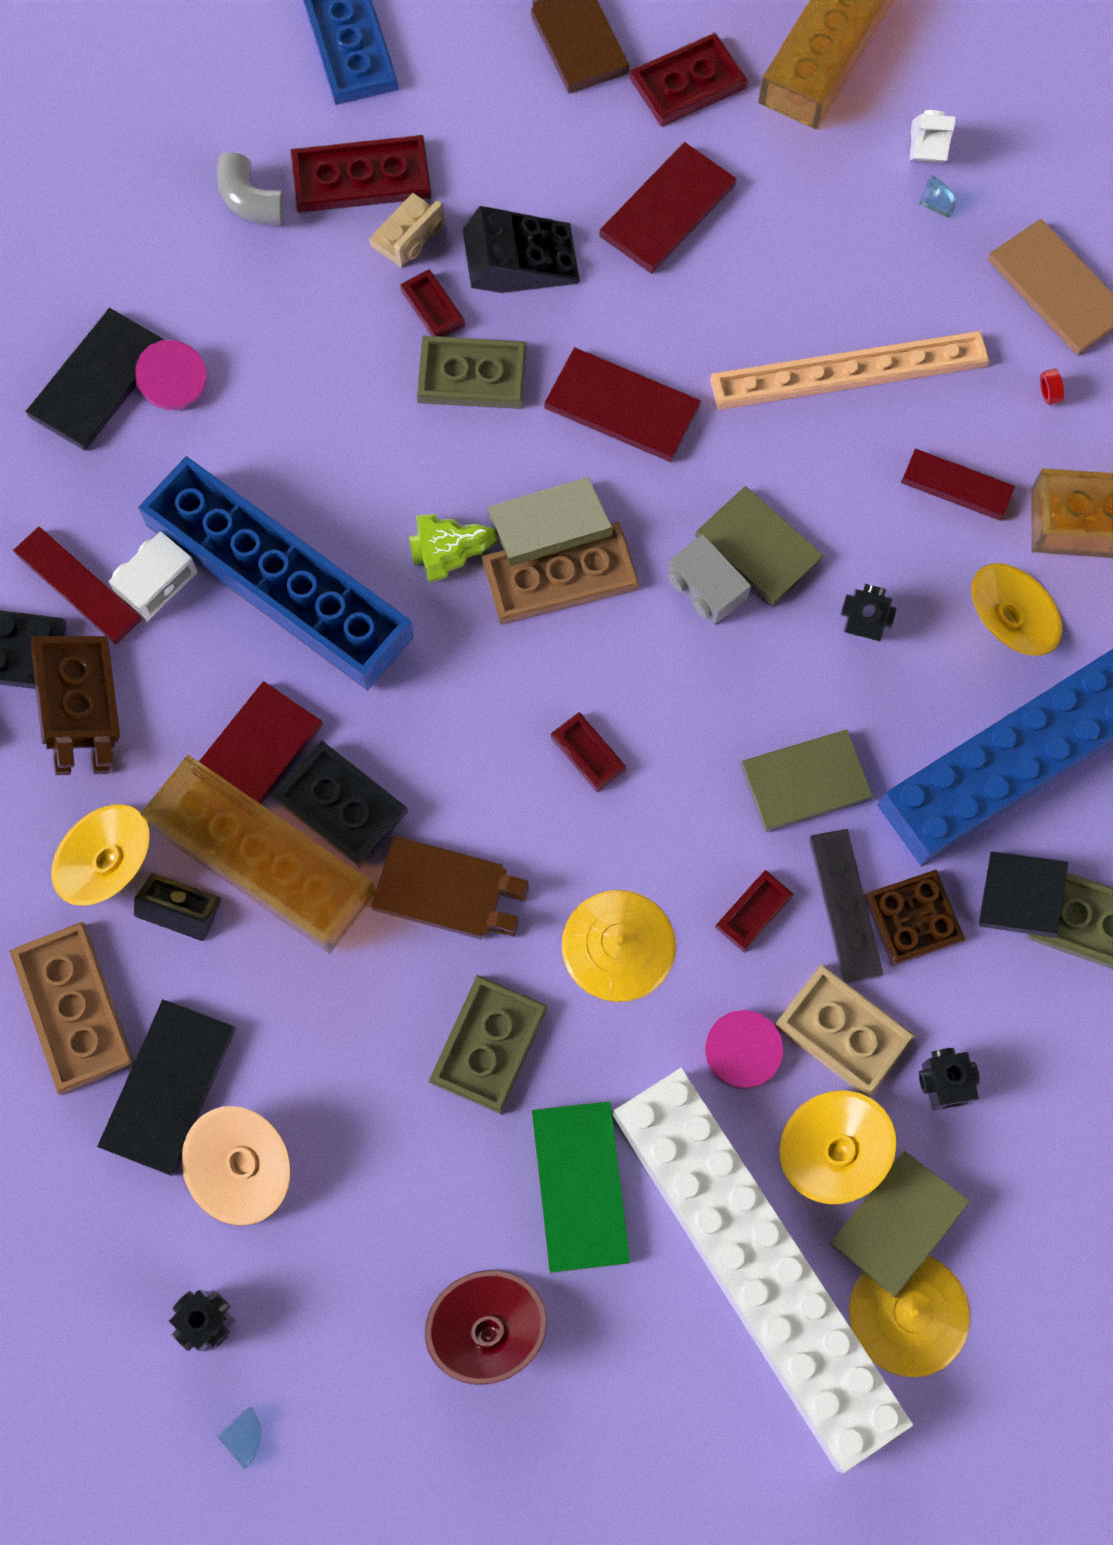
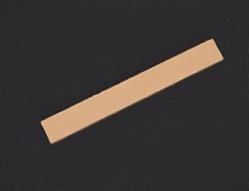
[710,331,990,410]

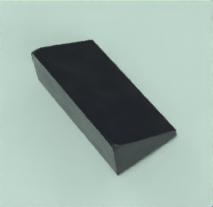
[134,873,222,941]

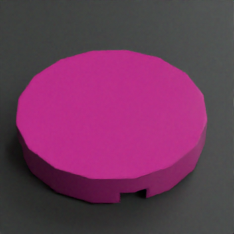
[136,340,206,410]
[704,1010,784,1090]

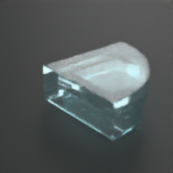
[920,175,956,218]
[218,1406,261,1469]

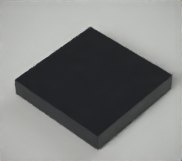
[979,851,1068,938]

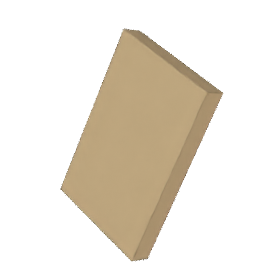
[775,964,915,1097]

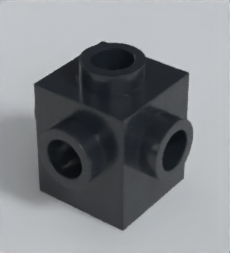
[841,583,897,642]
[919,1048,980,1111]
[169,1289,235,1351]

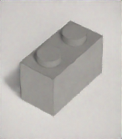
[668,534,751,625]

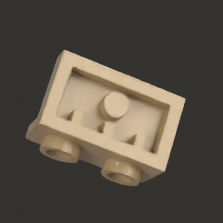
[369,193,445,268]

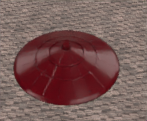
[425,1270,547,1385]

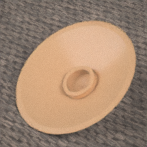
[181,1106,290,1226]

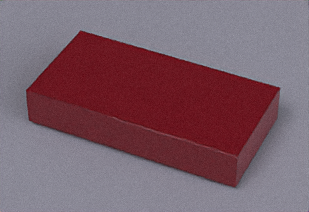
[400,269,465,337]
[551,712,626,792]
[715,870,794,952]

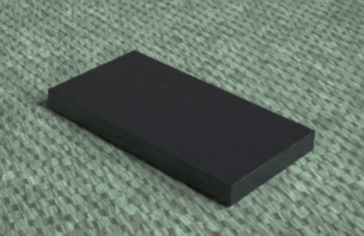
[26,307,165,451]
[97,999,236,1177]

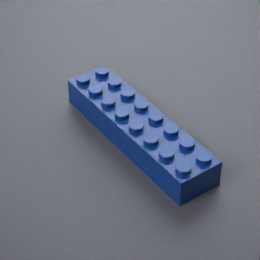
[138,456,414,691]
[877,649,1113,866]

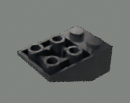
[462,206,580,293]

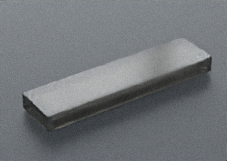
[809,829,883,983]

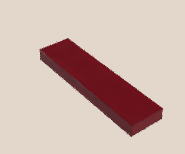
[13,526,142,645]

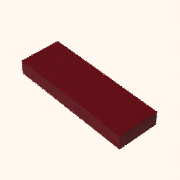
[901,448,1015,521]

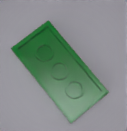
[532,1101,630,1273]

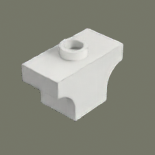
[909,110,956,163]

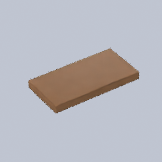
[987,219,1113,355]
[481,521,640,625]
[9,921,134,1095]

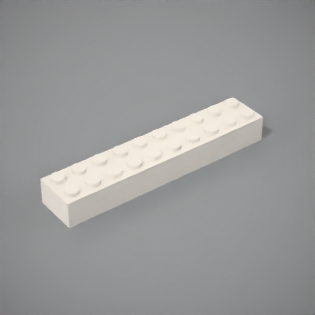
[612,1068,913,1473]

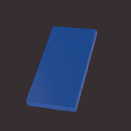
[303,0,399,105]

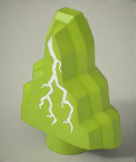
[409,514,498,583]

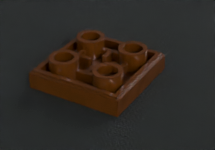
[864,870,966,967]

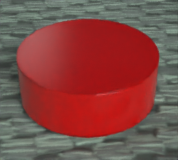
[1040,368,1064,406]

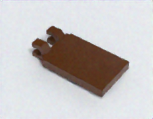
[531,0,629,94]
[31,636,120,775]
[371,836,529,940]

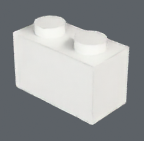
[108,531,198,622]

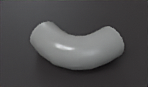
[216,152,284,226]

